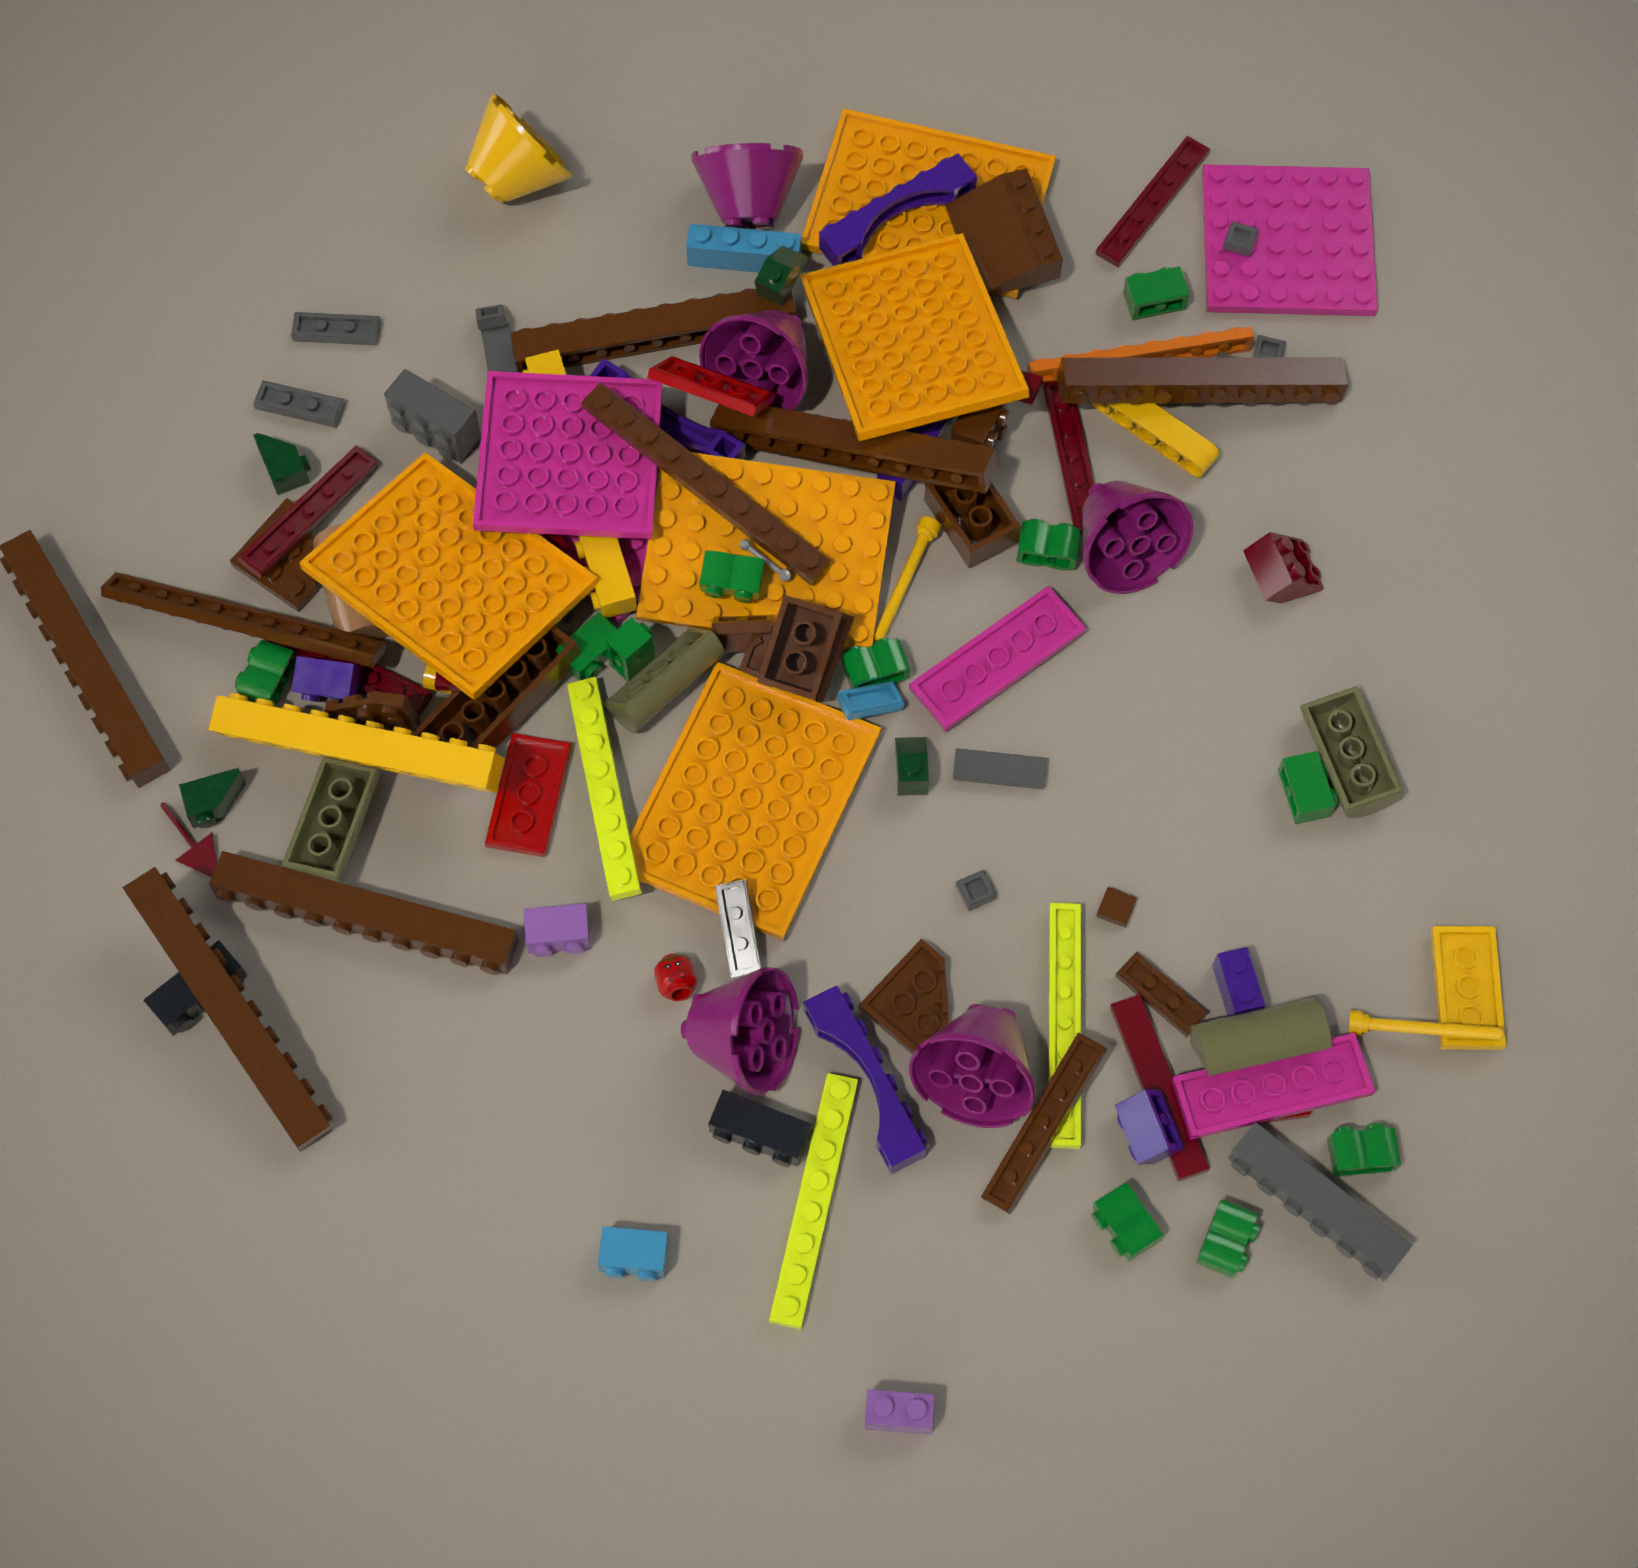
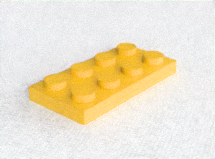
[1430,926,1506,1050]

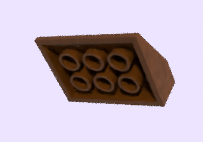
[945,168,1063,296]

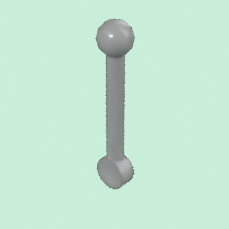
[739,539,791,582]

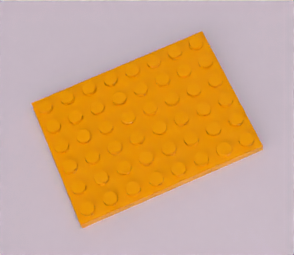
[801,108,1056,299]
[800,233,1029,441]
[300,452,598,700]
[636,452,896,650]
[630,662,882,941]

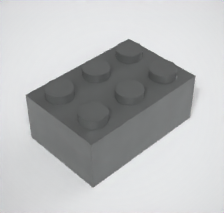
[384,369,481,464]

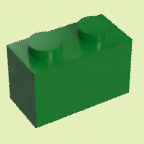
[1123,266,1190,321]
[555,612,617,681]
[605,617,655,682]
[1278,751,1337,825]

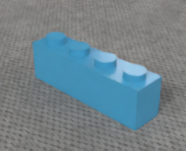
[686,224,802,273]

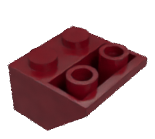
[1243,532,1324,604]

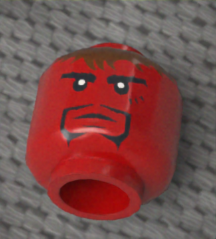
[654,954,698,1002]

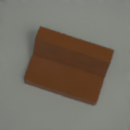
[712,614,774,653]

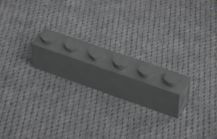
[1228,1122,1413,1281]

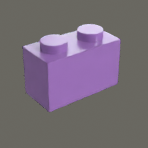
[524,903,591,957]
[865,1389,934,1435]

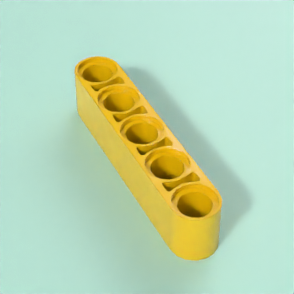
[1091,403,1220,478]

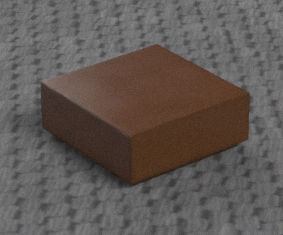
[1096,886,1137,928]

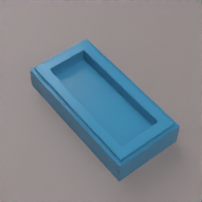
[837,681,904,721]

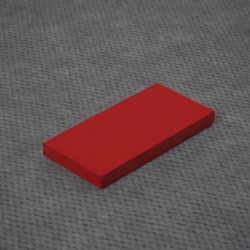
[647,356,775,416]
[485,733,572,858]

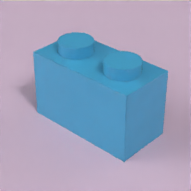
[598,1226,669,1281]

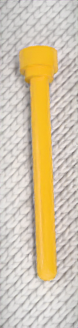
[873,516,942,641]
[1349,1010,1505,1040]

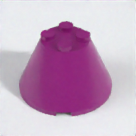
[691,143,803,229]
[699,310,808,410]
[1082,480,1194,594]
[681,967,800,1096]
[909,1004,1035,1128]

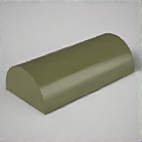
[603,629,724,733]
[1300,686,1404,818]
[281,756,381,883]
[1190,997,1332,1076]

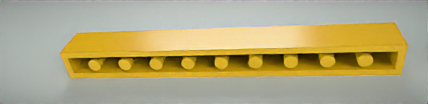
[522,350,637,618]
[208,693,505,794]

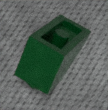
[754,245,808,306]
[253,433,311,495]
[895,737,929,796]
[179,767,246,828]

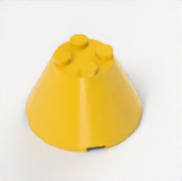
[465,93,574,203]

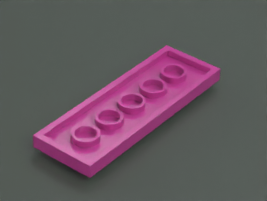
[909,586,1086,732]
[1171,1033,1375,1140]

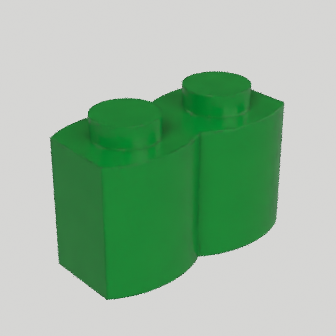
[1016,519,1081,570]
[699,550,765,603]
[841,637,910,689]
[235,640,296,707]
[1327,1123,1401,1177]
[1091,1182,1163,1261]
[1196,1199,1260,1278]

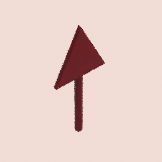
[160,802,217,877]

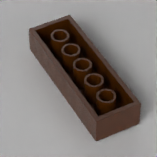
[411,625,581,749]

